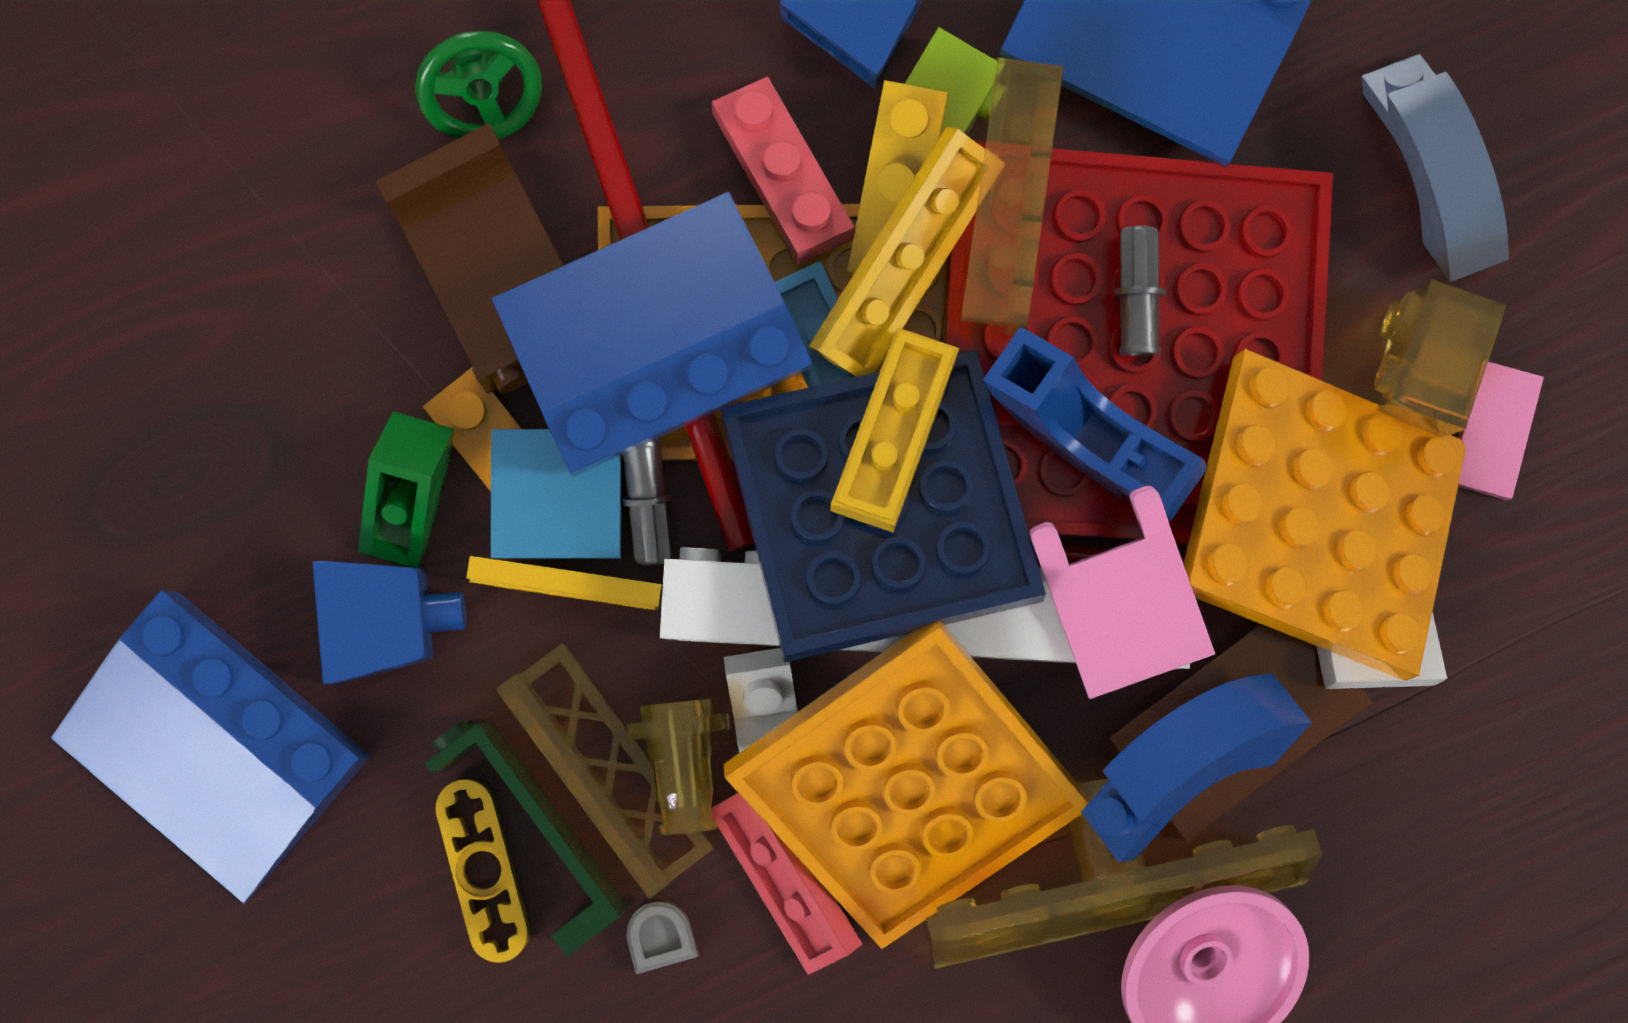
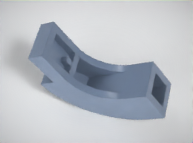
[1362,54,1509,282]

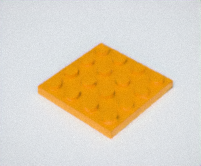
[1183,349,1466,681]
[723,621,1089,949]

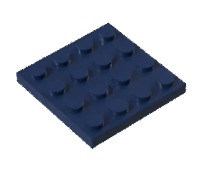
[722,350,1046,663]

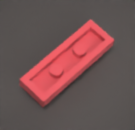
[711,76,855,265]
[708,792,863,975]

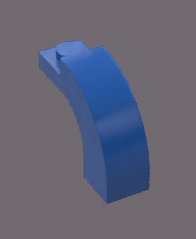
[983,326,1207,522]
[1081,674,1312,863]

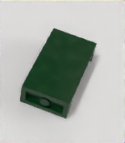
[424,719,629,957]

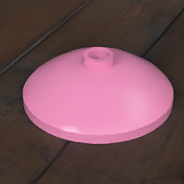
[1121,885,1309,1023]

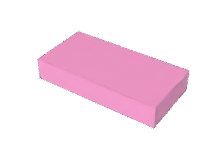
[1458,360,1544,500]

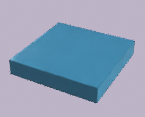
[491,429,622,559]

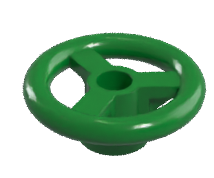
[415,30,543,140]

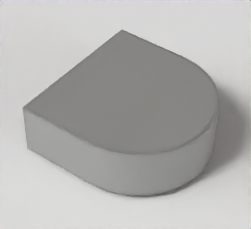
[626,900,699,974]

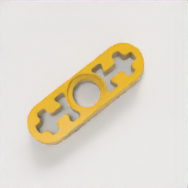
[436,778,530,963]

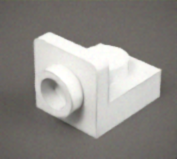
[724,648,798,753]

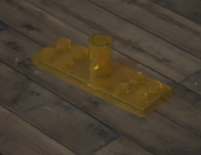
[926,779,1322,969]

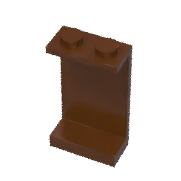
[375,123,564,394]
[1102,624,1373,842]

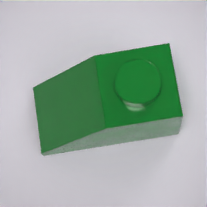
[358,411,454,568]

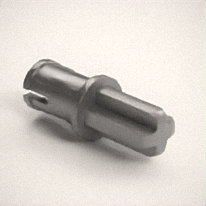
[1114,225,1166,356]
[621,437,673,565]

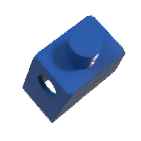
[780,0,922,89]
[313,561,467,684]

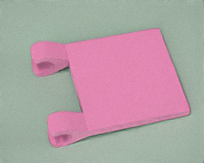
[1029,486,1215,699]

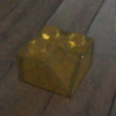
[1374,280,1507,438]

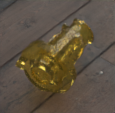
[626,699,730,835]

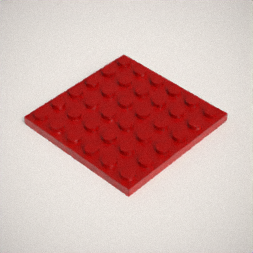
[942,142,1333,545]

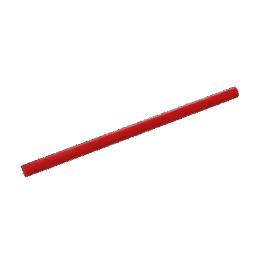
[537,0,754,552]

